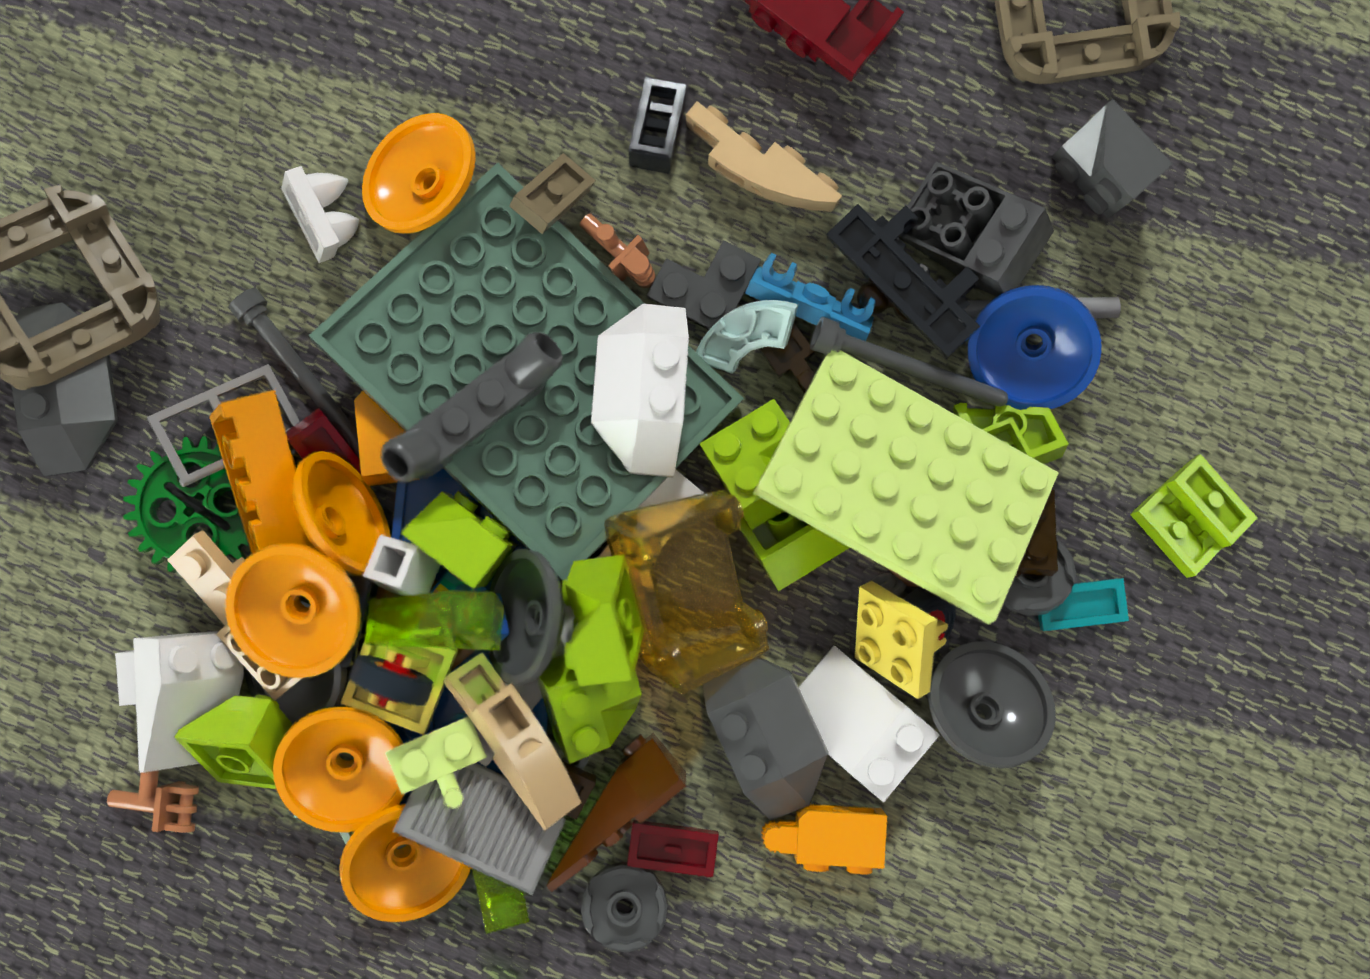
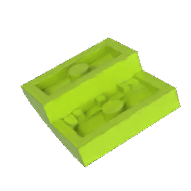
[1130,454,1257,578]

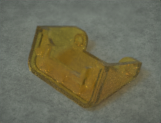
[604,490,769,695]

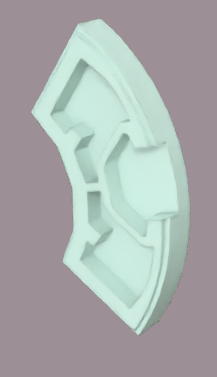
[696,300,799,374]

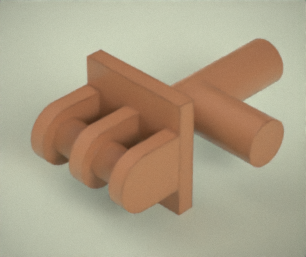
[579,213,656,288]
[107,770,199,833]

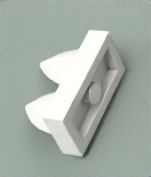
[281,166,360,263]

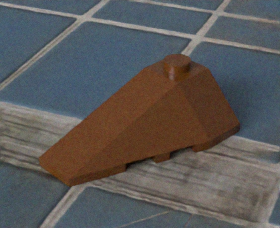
[546,733,686,893]

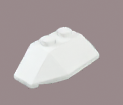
[591,304,689,478]

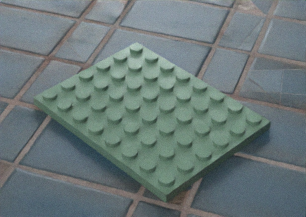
[309,163,744,582]

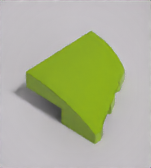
[953,403,1069,464]

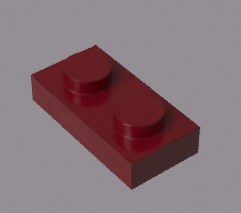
[627,820,719,878]

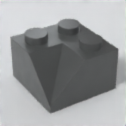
[1052,99,1173,219]

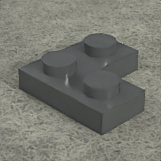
[647,240,761,330]

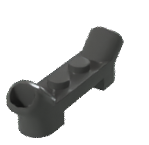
[380,332,563,483]

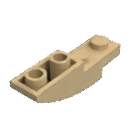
[686,101,842,212]
[168,530,302,701]
[443,653,581,831]

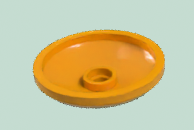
[362,113,475,234]
[293,451,391,576]
[225,544,361,678]
[273,707,405,832]
[339,804,471,922]

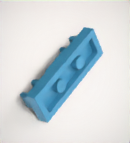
[745,253,876,341]

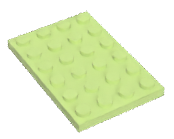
[753,350,1059,624]

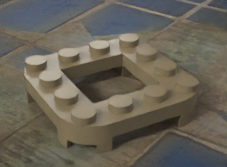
[994,0,1180,84]
[0,185,160,390]

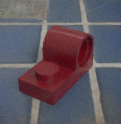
[286,408,361,474]

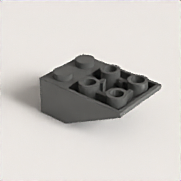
[901,162,1054,297]

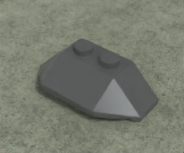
[11,302,118,476]
[699,646,829,821]

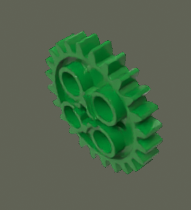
[123,436,249,573]

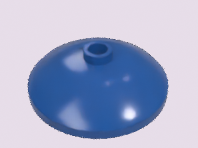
[968,285,1102,410]

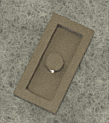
[509,153,596,234]

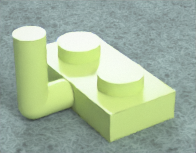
[385,717,487,808]

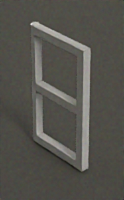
[147,364,300,487]

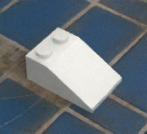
[134,631,244,773]
[799,645,940,802]

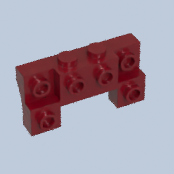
[743,0,904,82]

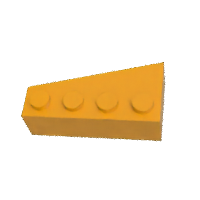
[209,390,317,555]

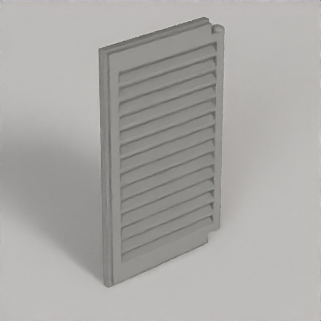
[393,763,566,895]

